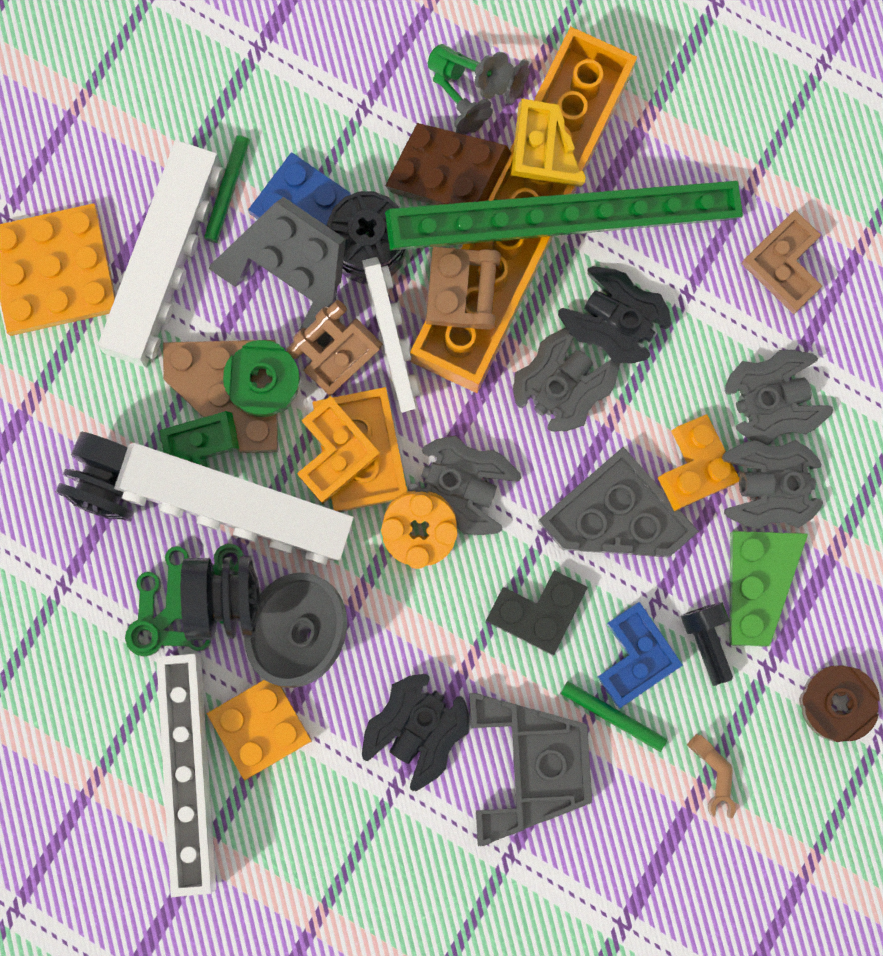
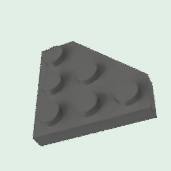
[538,447,699,558]

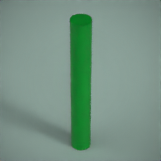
[204,135,250,243]
[560,681,668,752]

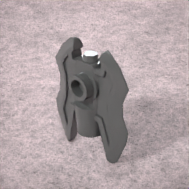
[513,328,620,432]
[725,350,833,445]
[408,436,521,535]
[722,440,823,529]

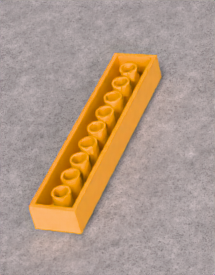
[410,26,637,393]

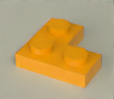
[297,396,380,504]
[658,414,740,511]

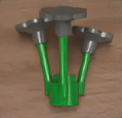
[427,44,530,135]

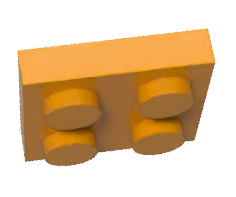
[206,680,312,781]

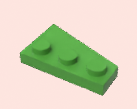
[729,531,808,647]

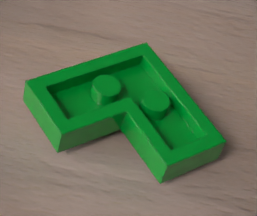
[159,411,240,467]

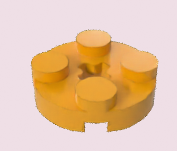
[381,491,457,569]

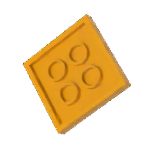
[0,203,116,336]

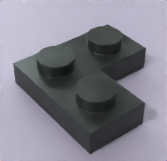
[486,570,588,656]

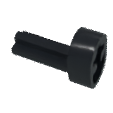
[680,602,733,686]

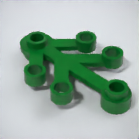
[125,544,245,657]

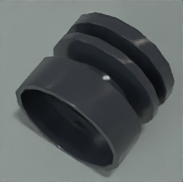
[327,191,407,284]
[55,431,135,522]
[180,556,260,641]

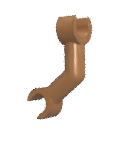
[687,734,736,819]

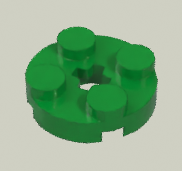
[223,340,300,417]

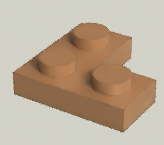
[741,210,822,314]

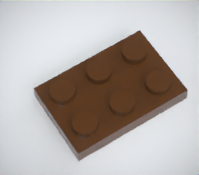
[385,123,512,205]

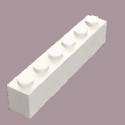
[97,140,224,368]
[114,443,354,565]
[156,654,217,897]

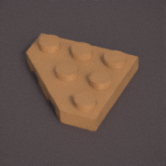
[163,340,278,453]

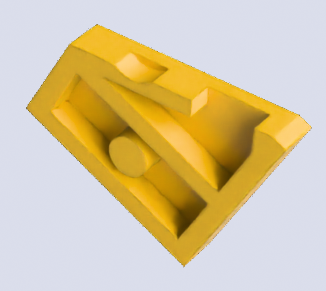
[511,98,586,187]

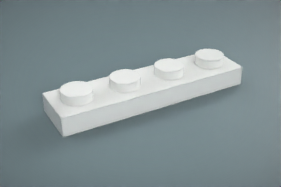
[362,257,420,413]

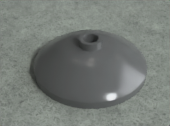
[244,573,347,688]

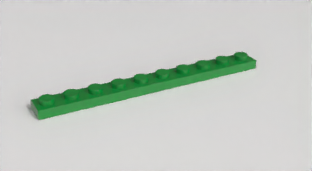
[385,181,743,251]

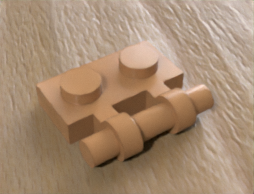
[286,300,383,396]

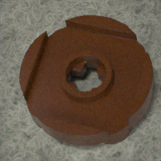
[799,665,880,742]

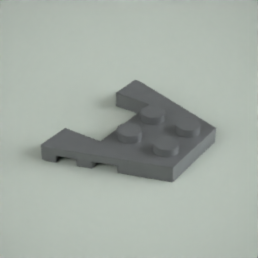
[209,197,346,348]
[469,693,592,846]

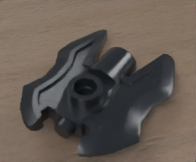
[558,266,671,363]
[362,674,469,791]

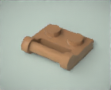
[426,247,501,329]

